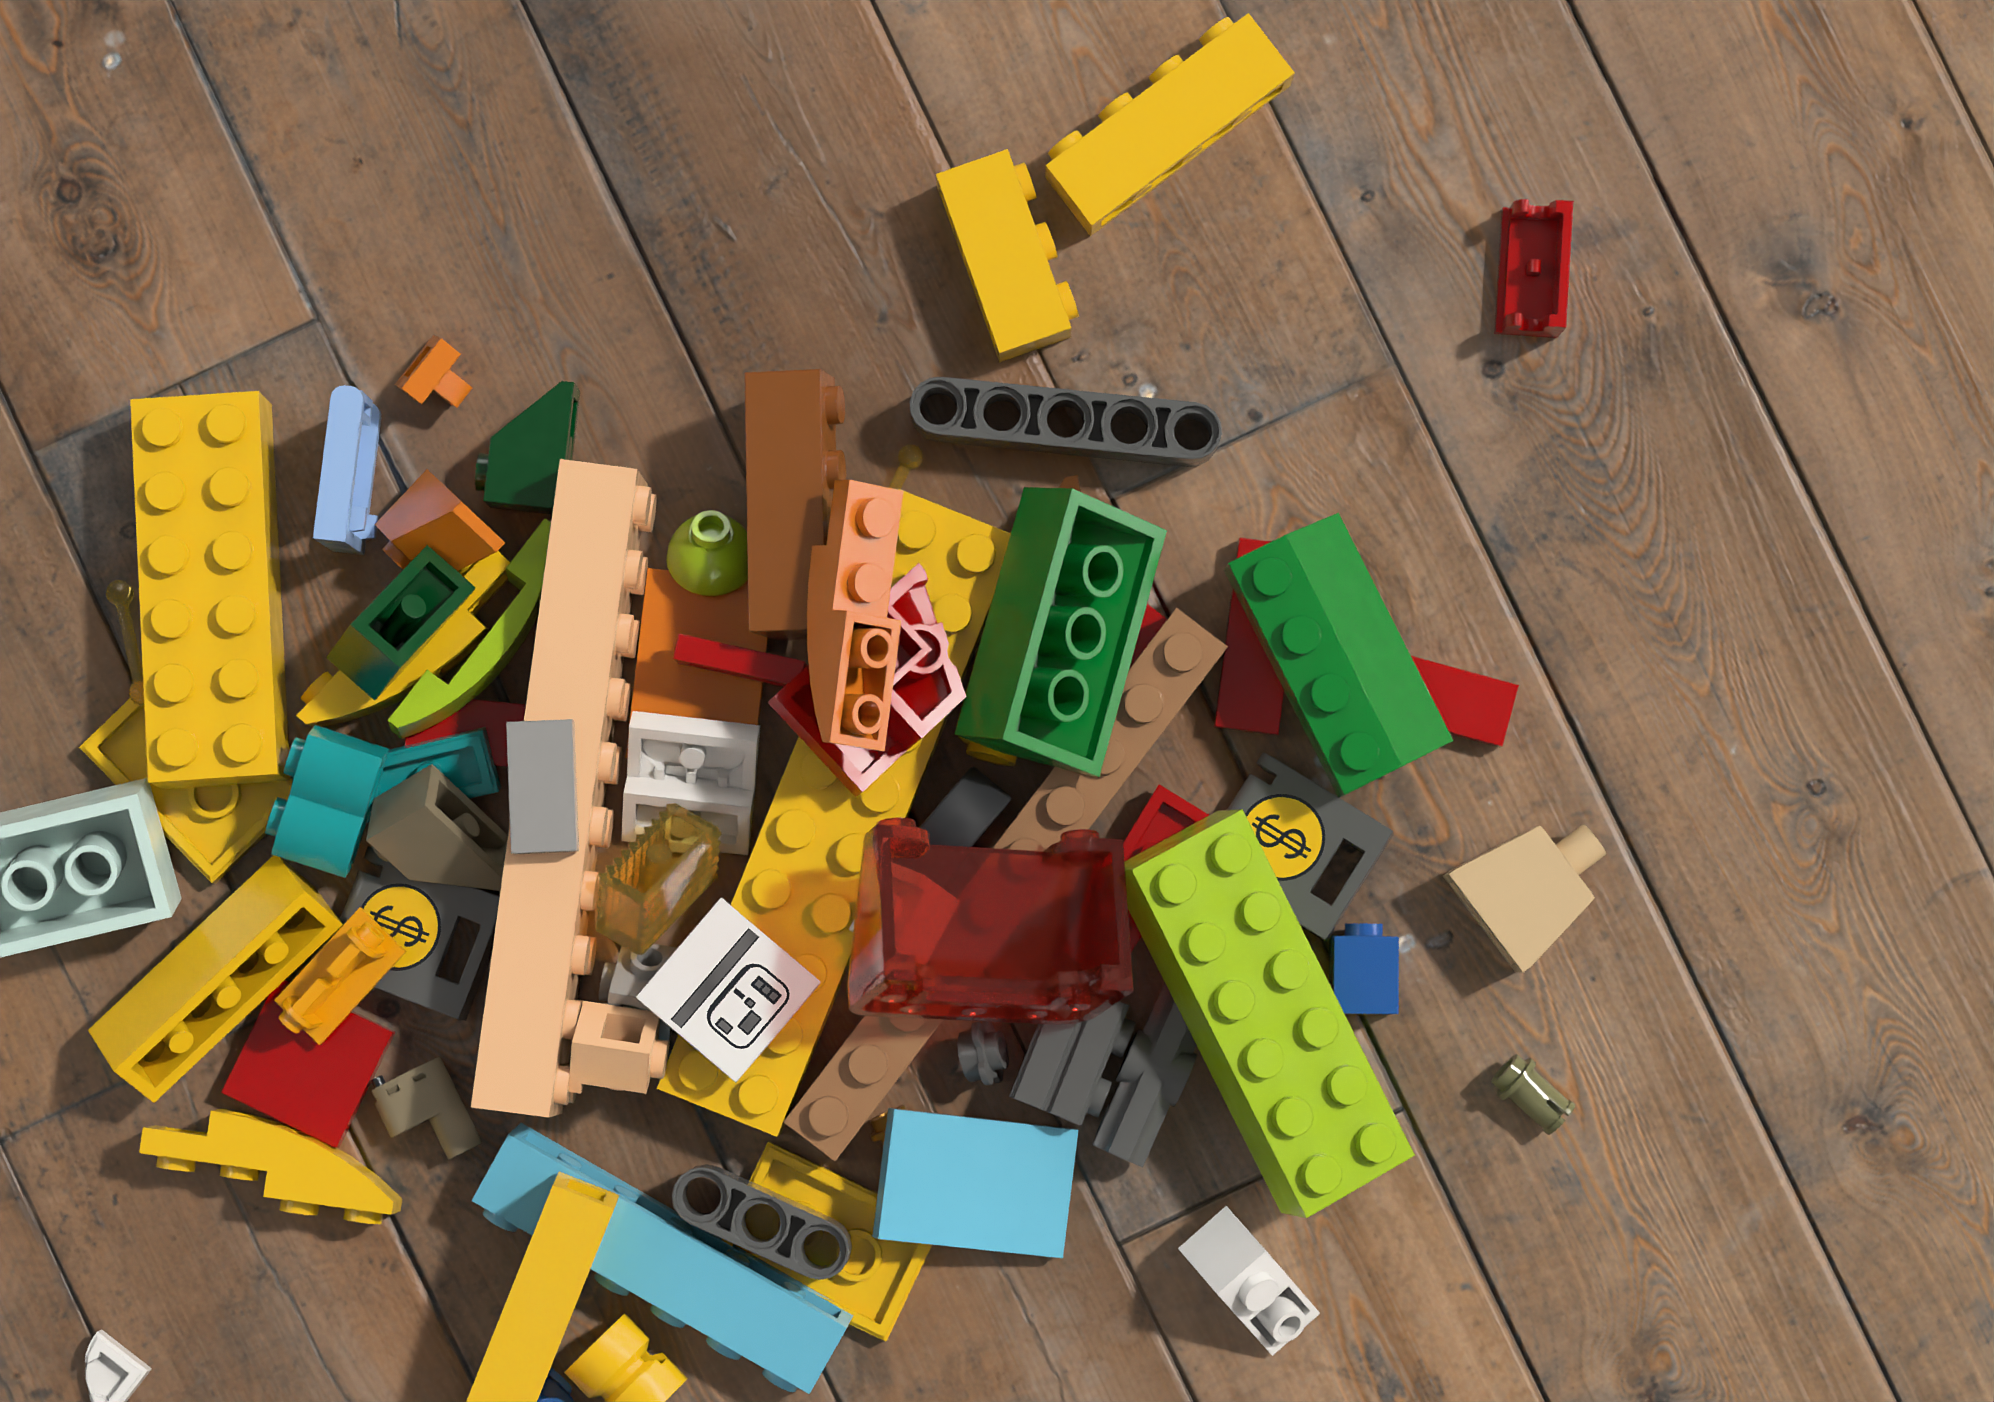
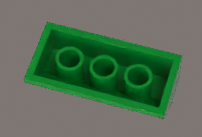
[955,487,1167,777]
[1224,513,1453,798]

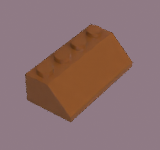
[745,369,846,641]

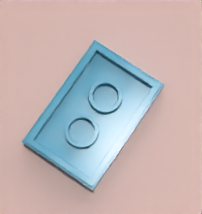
[872,1108,1078,1258]

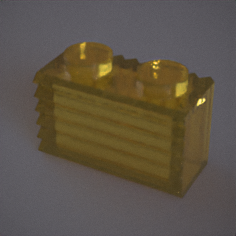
[595,803,722,955]

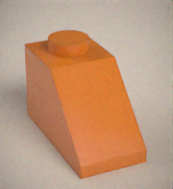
[374,469,505,571]

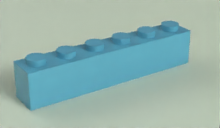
[472,1123,853,1394]

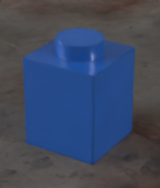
[1329,923,1399,1014]

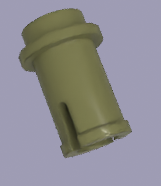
[1491,1054,1575,1135]

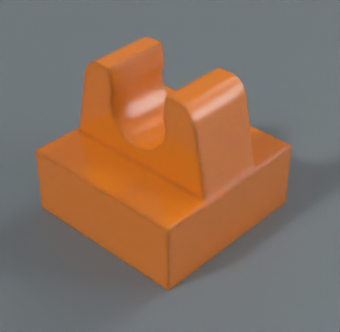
[394,335,473,408]

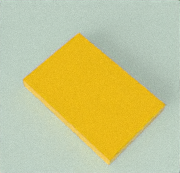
[79,686,293,884]
[722,1141,932,1341]

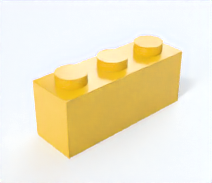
[936,149,1079,363]

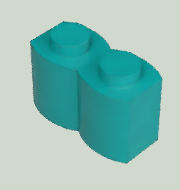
[265,725,389,878]

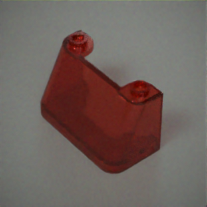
[847,817,1134,1024]

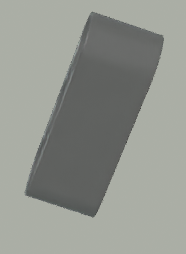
[672,1164,852,1280]

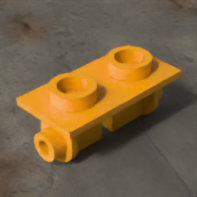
[274,907,407,1045]

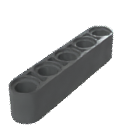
[910,377,1222,467]

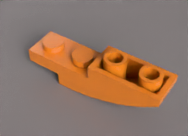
[807,480,903,751]

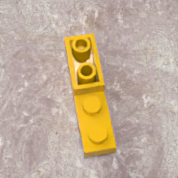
[296,551,510,727]
[139,1109,402,1224]

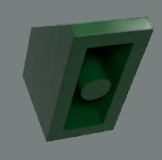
[475,381,580,514]
[326,545,476,700]

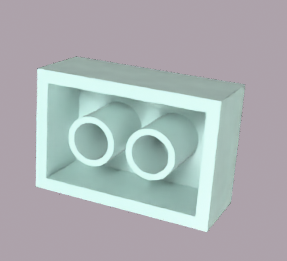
[0,778,182,958]

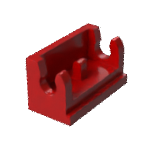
[1494,199,1574,338]

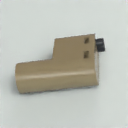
[371,1057,483,1160]

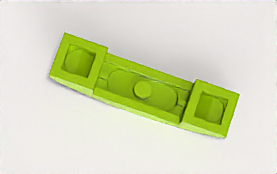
[387,518,551,739]

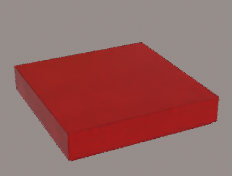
[221,979,396,1148]

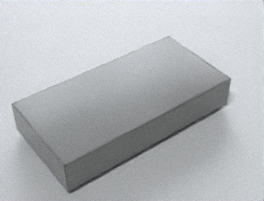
[506,719,579,854]

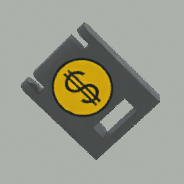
[1227,752,1394,942]
[333,846,500,1021]

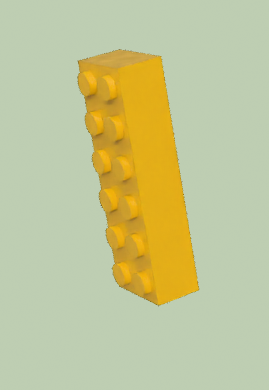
[130,391,290,789]

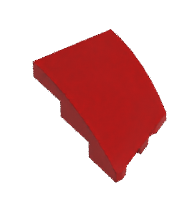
[768,563,966,798]

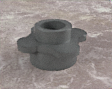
[957,1020,1009,1085]

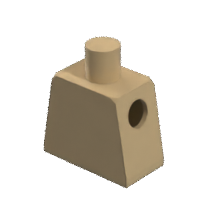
[1443,824,1606,973]

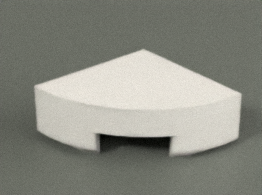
[85,1330,152,1402]

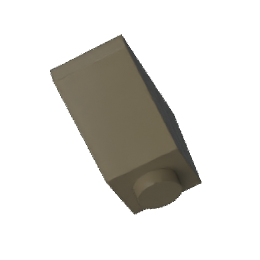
[366,764,508,891]

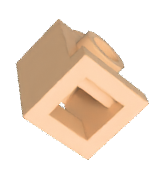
[569,1001,669,1094]

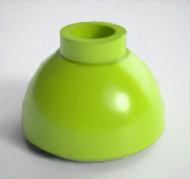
[666,510,748,596]

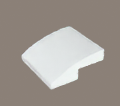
[622,711,760,855]

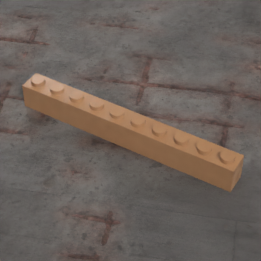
[784,608,1228,1161]

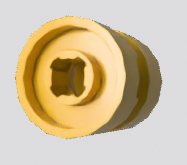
[564,1314,688,1402]

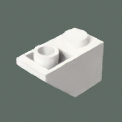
[1178,1206,1320,1356]

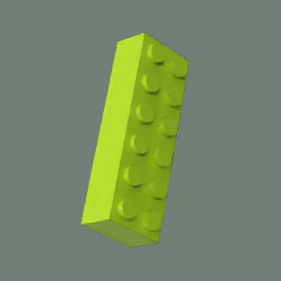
[1109,809,1415,1218]

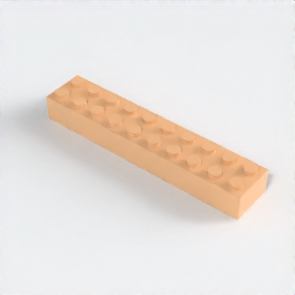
[471,459,657,1118]

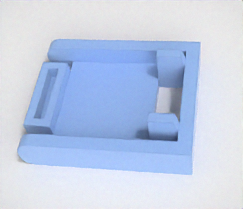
[313,385,381,555]

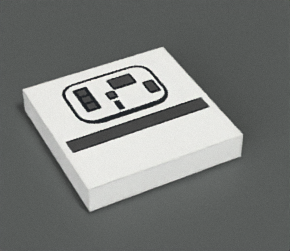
[636,898,821,1083]

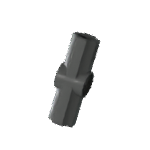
[1092,981,1197,1167]

